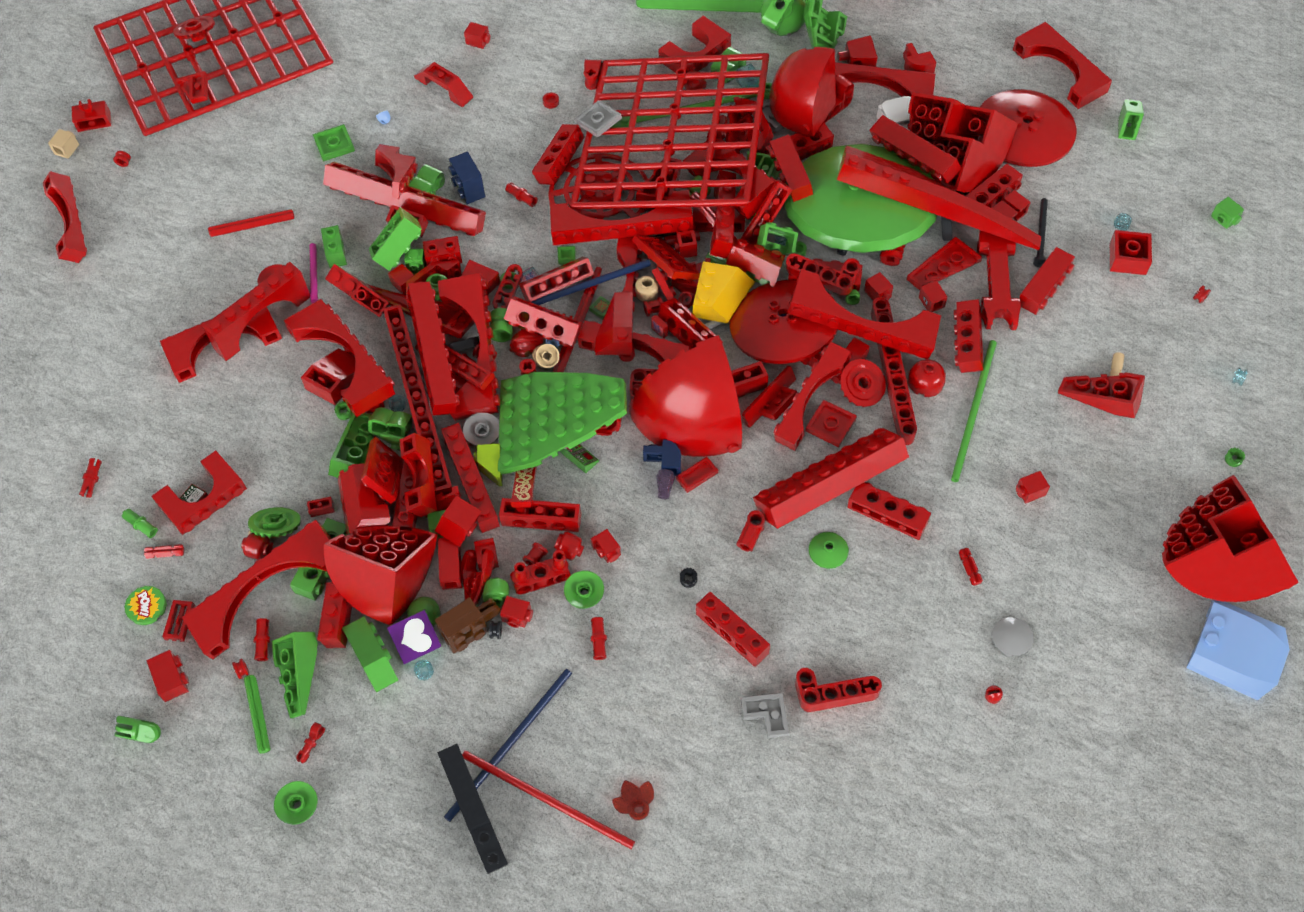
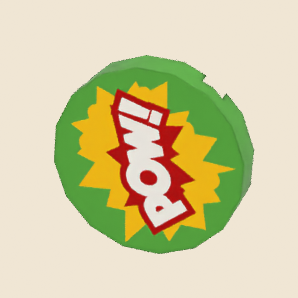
[124,586,167,625]

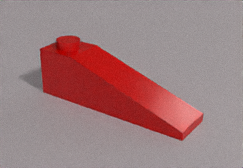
[595,292,633,355]
[1058,372,1145,419]

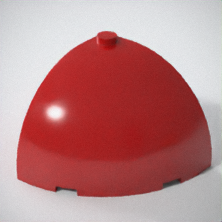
[770,47,836,137]
[324,526,437,625]

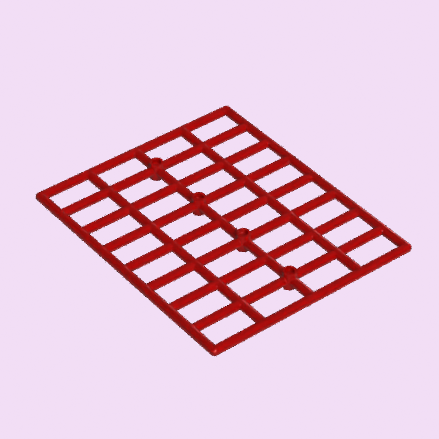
[93,0,334,136]
[570,53,770,209]

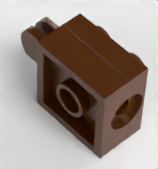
[435,597,501,654]

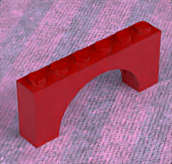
[1013,21,1112,109]
[683,137,776,220]
[202,262,310,361]
[160,306,282,383]

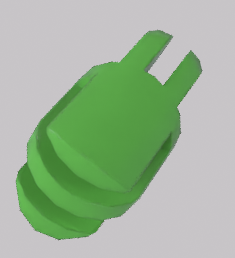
[114,716,161,743]

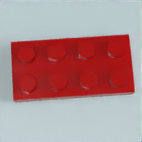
[632,235,700,281]
[361,436,404,504]

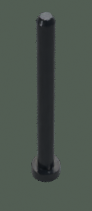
[1033,198,1048,268]

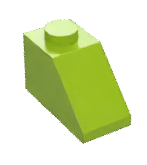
[474,443,503,486]

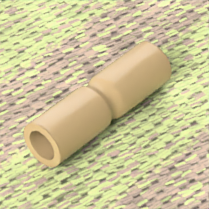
[1109,352,1125,376]

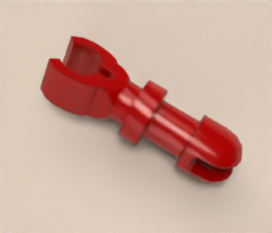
[296,722,325,763]

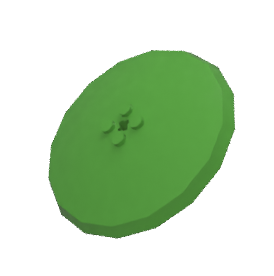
[784,144,937,253]

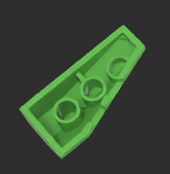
[328,413,373,478]
[272,632,318,719]

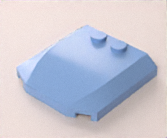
[1186,600,1290,700]

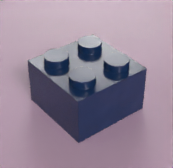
[448,151,486,204]

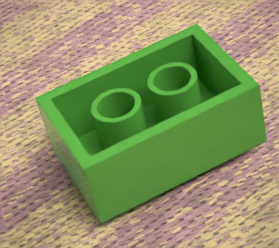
[369,207,421,271]

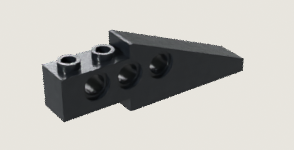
[437,744,508,875]

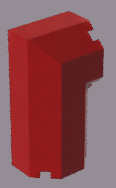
[338,464,390,535]

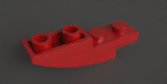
[325,264,390,318]

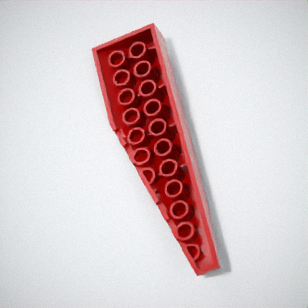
[837,145,1041,250]

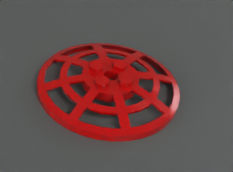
[548,153,648,220]

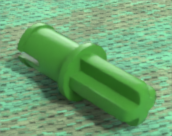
[122,509,158,538]

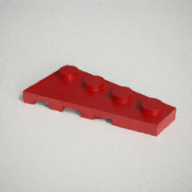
[906,237,982,290]

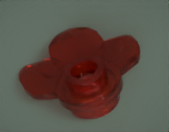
[612,780,654,821]

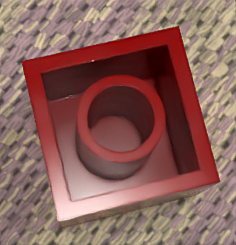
[435,495,482,547]

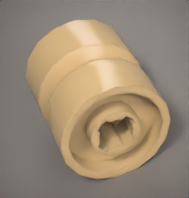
[532,344,559,368]

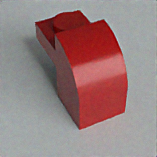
[903,43,937,73]

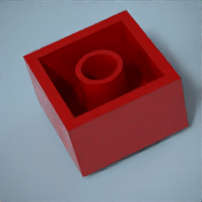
[1109,230,1152,275]

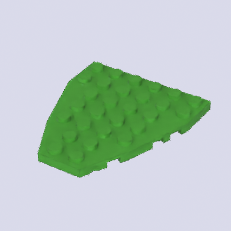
[498,372,627,475]

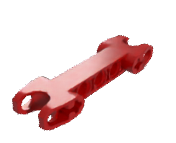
[977,230,1021,330]

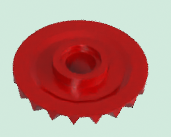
[173,16,215,42]
[839,359,886,408]

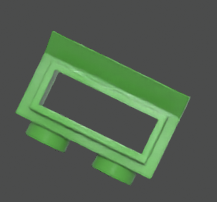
[756,222,798,256]

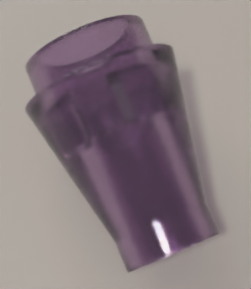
[656,469,675,499]

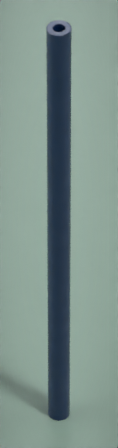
[531,259,651,305]
[444,669,572,822]

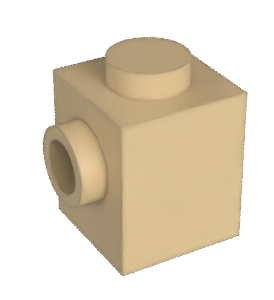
[48,129,79,159]

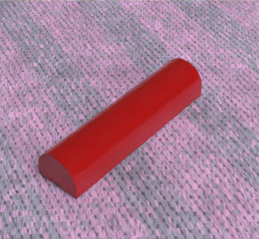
[740,180,792,245]

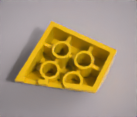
[692,261,755,323]

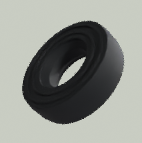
[941,217,953,241]

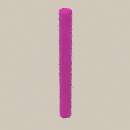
[309,243,318,303]

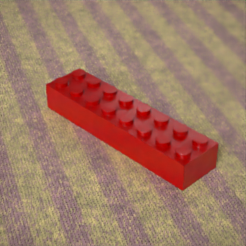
[753,428,909,529]

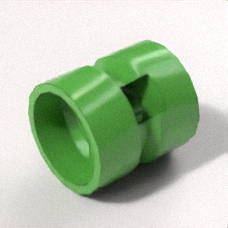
[489,308,513,342]

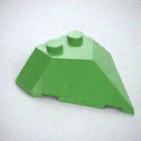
[804,0,848,49]

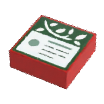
[179,484,208,503]

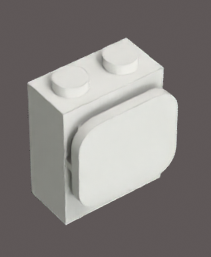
[877,96,911,131]

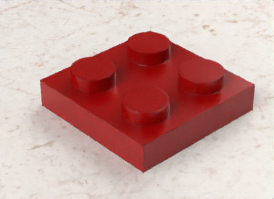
[805,399,857,448]

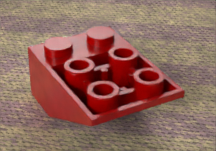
[301,348,356,405]

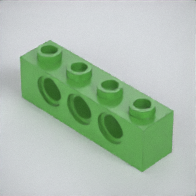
[290,518,347,601]

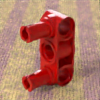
[510,550,571,595]

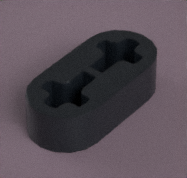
[446,336,480,352]

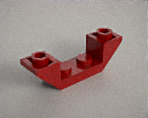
[414,62,473,107]
[733,97,774,154]
[406,260,462,312]

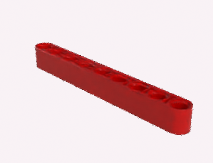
[871,297,917,445]

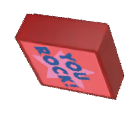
[651,314,668,339]

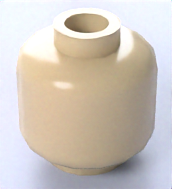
[635,276,659,302]

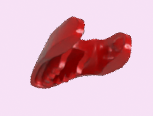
[461,549,494,605]

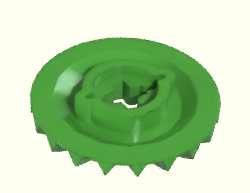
[248,507,301,538]

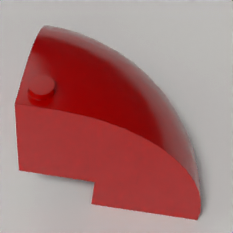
[907,92,1018,192]
[629,335,742,457]
[1162,475,1299,602]

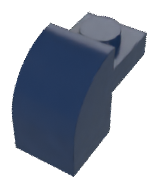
[643,439,681,476]

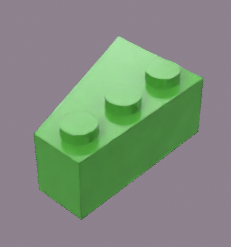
[342,616,398,693]

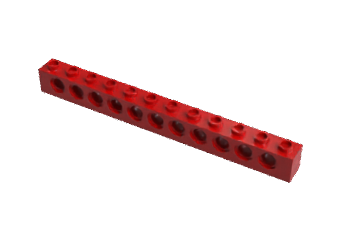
[383,304,452,496]

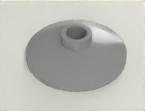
[463,413,499,446]

